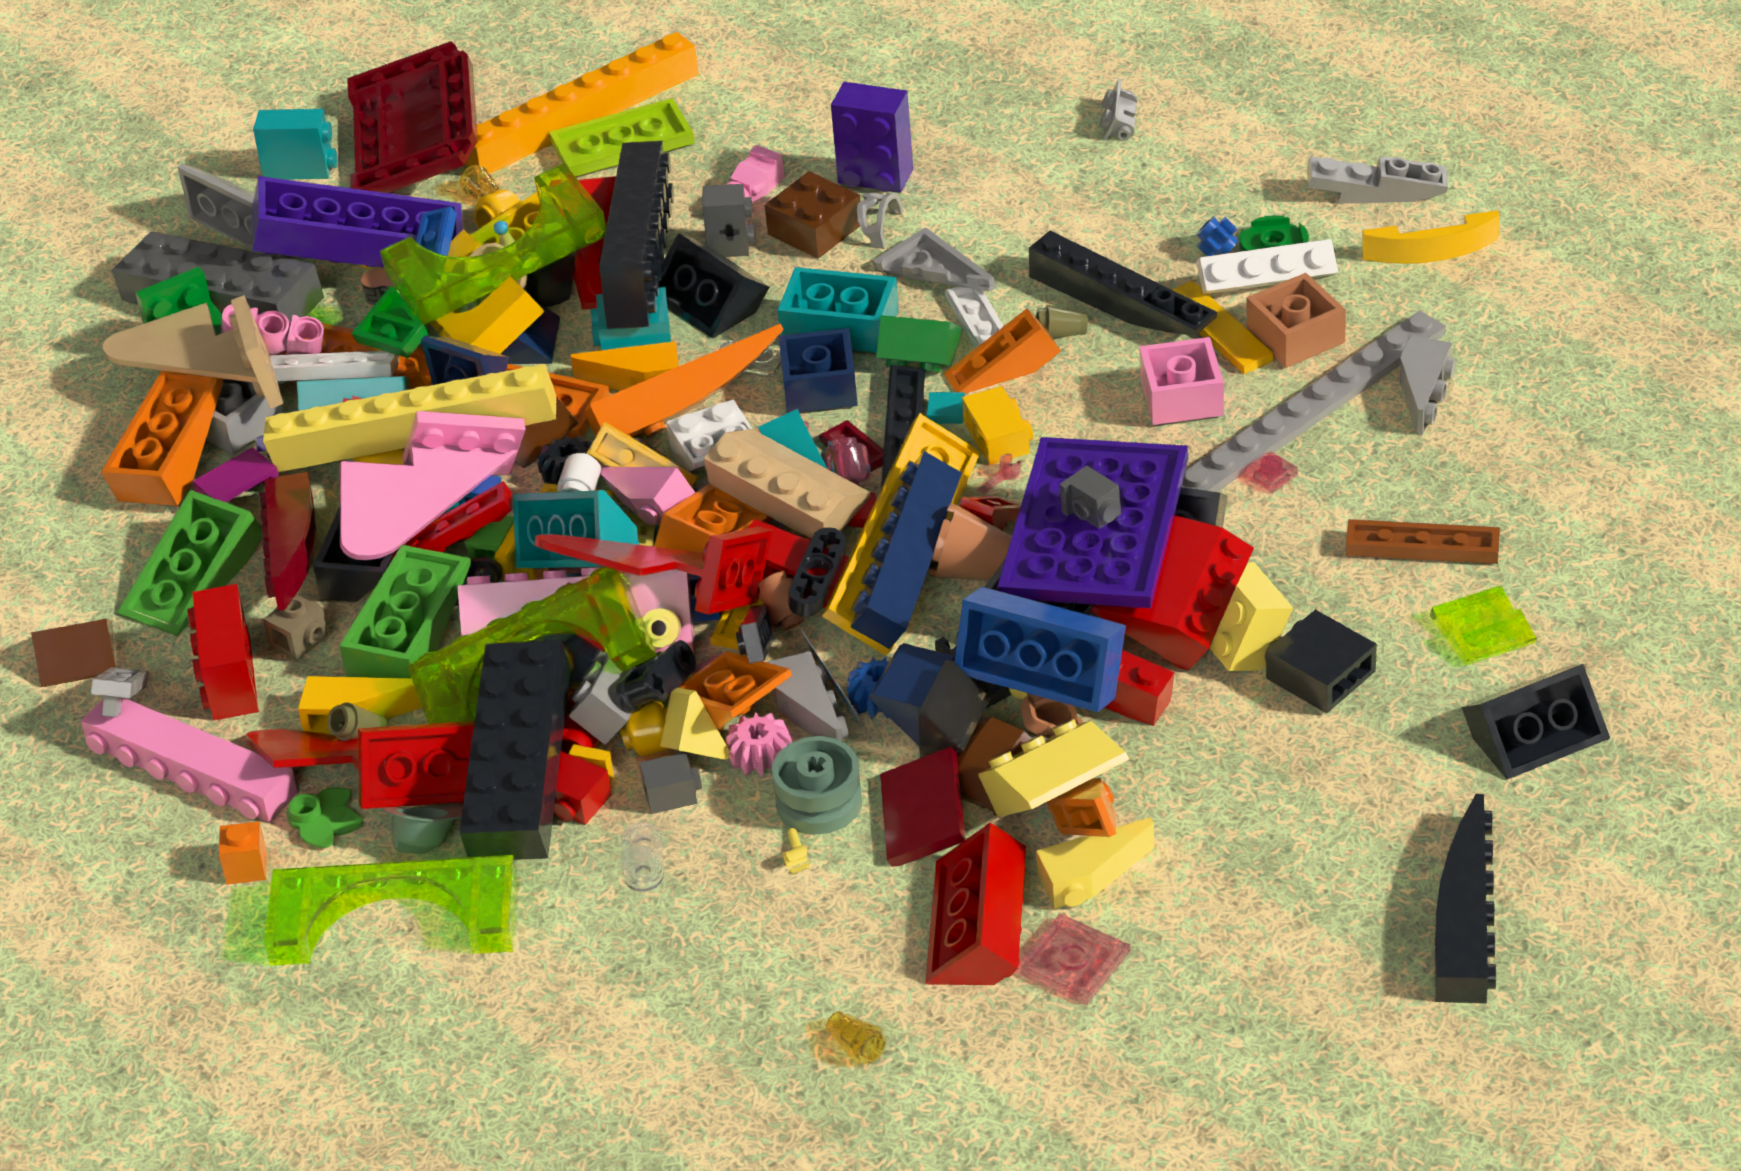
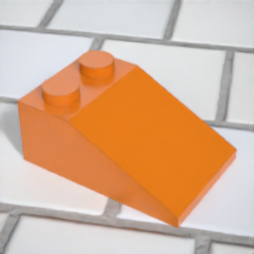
[654,484,773,553]
[669,651,792,733]

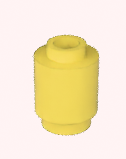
[640,608,681,647]

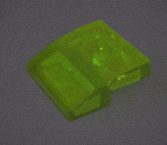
[1429,585,1537,666]

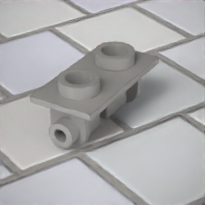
[1100,78,1137,141]

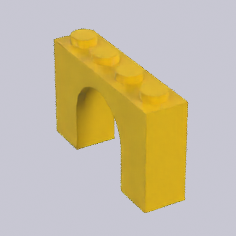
[405,229,545,354]

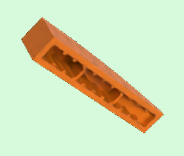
[584,323,784,438]

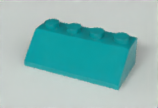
[513,490,639,568]

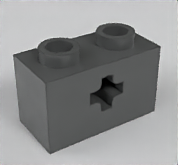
[702,184,756,257]

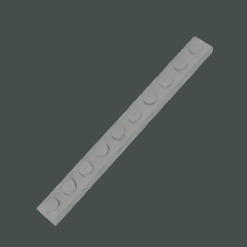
[1181,310,1446,492]

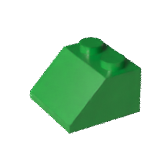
[876,315,963,372]

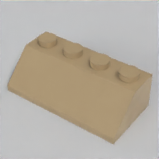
[704,429,871,548]

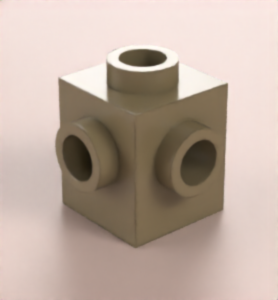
[263,594,328,660]

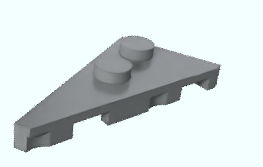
[873,227,996,292]

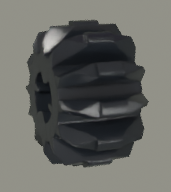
[537,435,600,485]

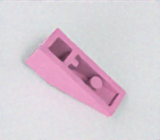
[600,467,695,525]

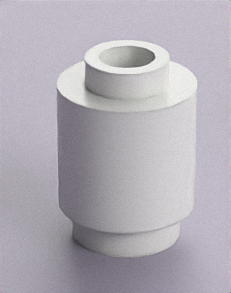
[557,453,601,492]

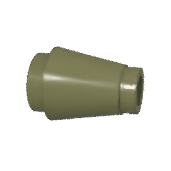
[1035,305,1088,339]
[328,702,387,741]

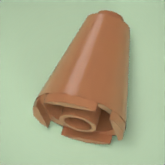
[929,503,1012,581]

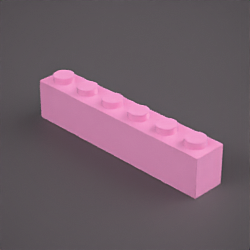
[81,698,298,823]

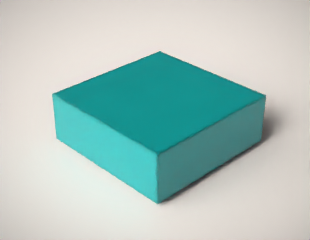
[927,392,965,424]

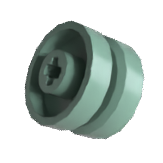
[772,736,862,835]

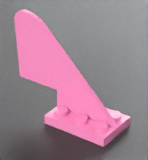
[340,411,526,560]

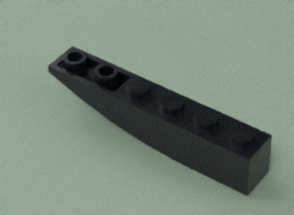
[1029,230,1217,336]
[1435,794,1496,1004]

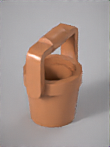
[1021,693,1082,739]

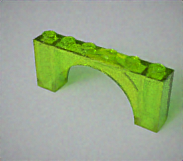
[380,163,606,325]
[407,567,657,724]
[264,855,518,966]

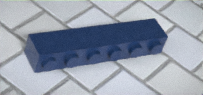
[850,451,962,649]

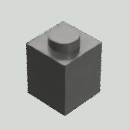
[639,752,702,814]

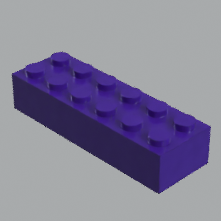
[252,176,463,271]

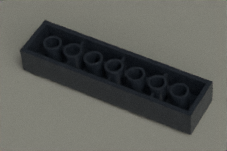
[599,141,674,329]

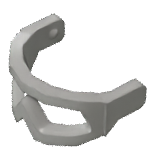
[857,193,904,249]

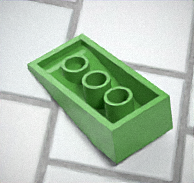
[117,490,263,636]
[339,545,471,683]

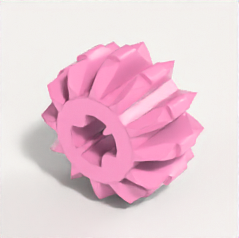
[725,712,792,778]

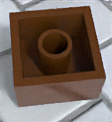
[764,171,861,259]

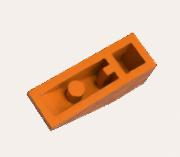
[944,308,1061,394]
[1047,778,1116,837]

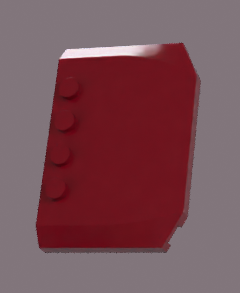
[347,41,478,194]

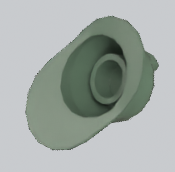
[383,804,463,854]

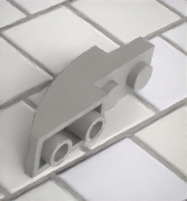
[1307,156,1448,204]

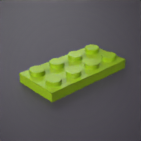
[549,98,695,178]

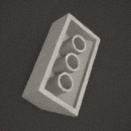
[178,164,292,259]

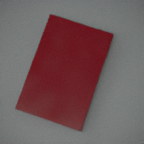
[880,747,966,867]

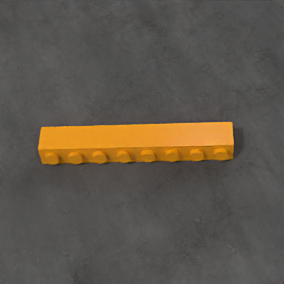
[465,32,699,178]

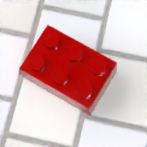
[187,584,259,721]

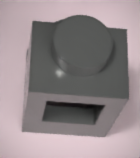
[1059,466,1121,529]

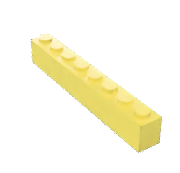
[263,364,556,472]

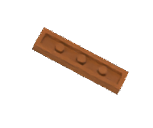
[1345,519,1500,564]

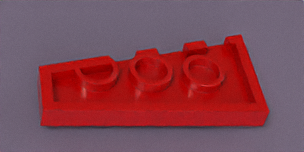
[549,176,616,310]

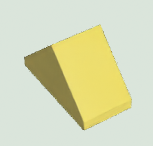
[660,688,730,760]

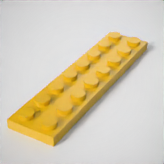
[822,413,981,655]

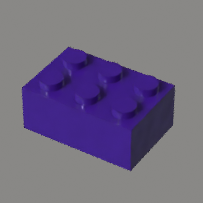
[831,81,913,193]

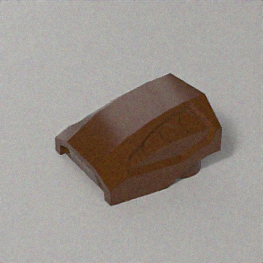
[956,717,1032,818]

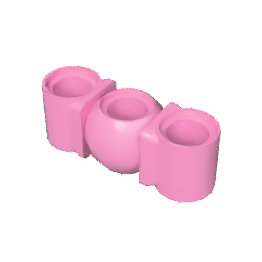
[221,304,323,355]

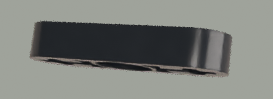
[788,527,846,617]

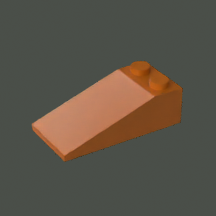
[101,370,224,506]

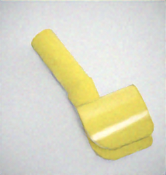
[782,828,810,874]

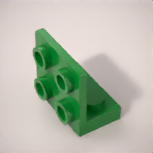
[135,266,222,336]

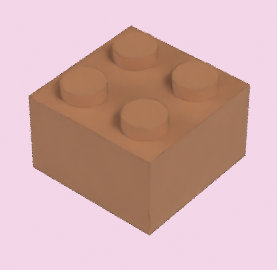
[1246,272,1346,368]

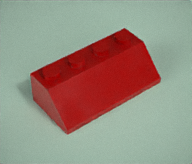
[925,822,1026,985]

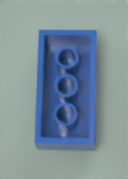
[953,587,1126,712]

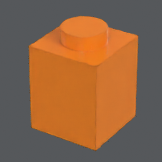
[219,821,267,885]

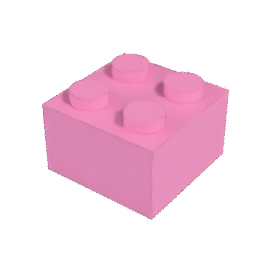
[1139,337,1224,425]

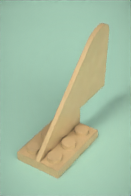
[102,295,284,409]

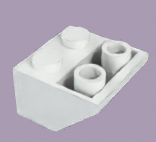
[667,399,752,472]

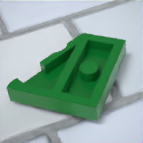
[351,286,428,358]

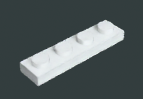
[1196,239,1338,295]
[270,351,399,385]

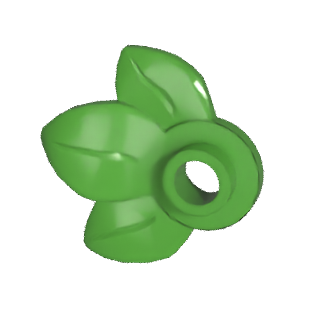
[286,787,363,848]

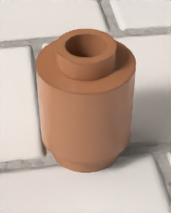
[758,571,805,630]

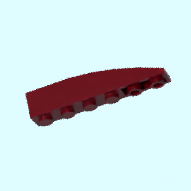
[259,472,317,611]

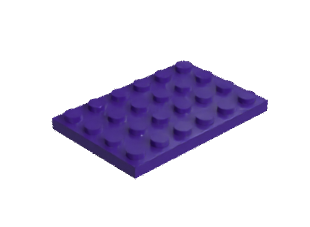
[998,437,1189,608]

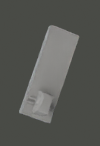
[91,667,149,717]

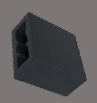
[1265,609,1377,714]

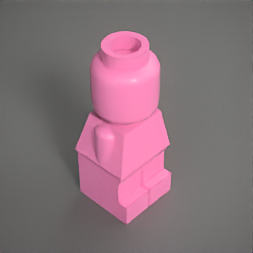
[725,145,785,202]

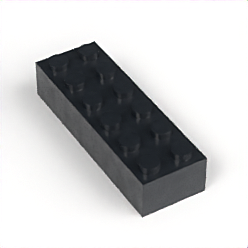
[459,640,571,862]

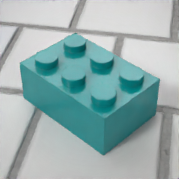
[777,267,899,353]

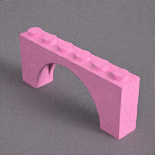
[458,567,696,677]

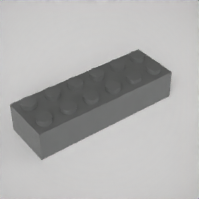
[112,231,324,333]

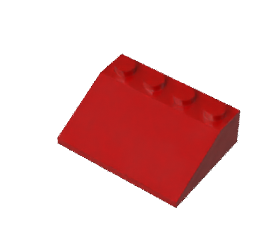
[1090,515,1254,671]

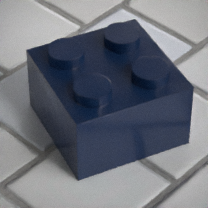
[778,328,858,413]

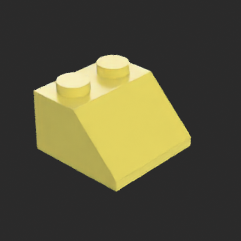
[1209,562,1293,671]

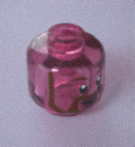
[821,437,871,486]

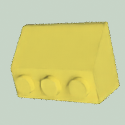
[978,719,1129,817]

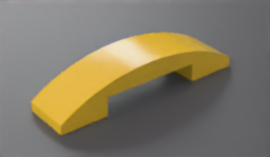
[1362,210,1500,264]

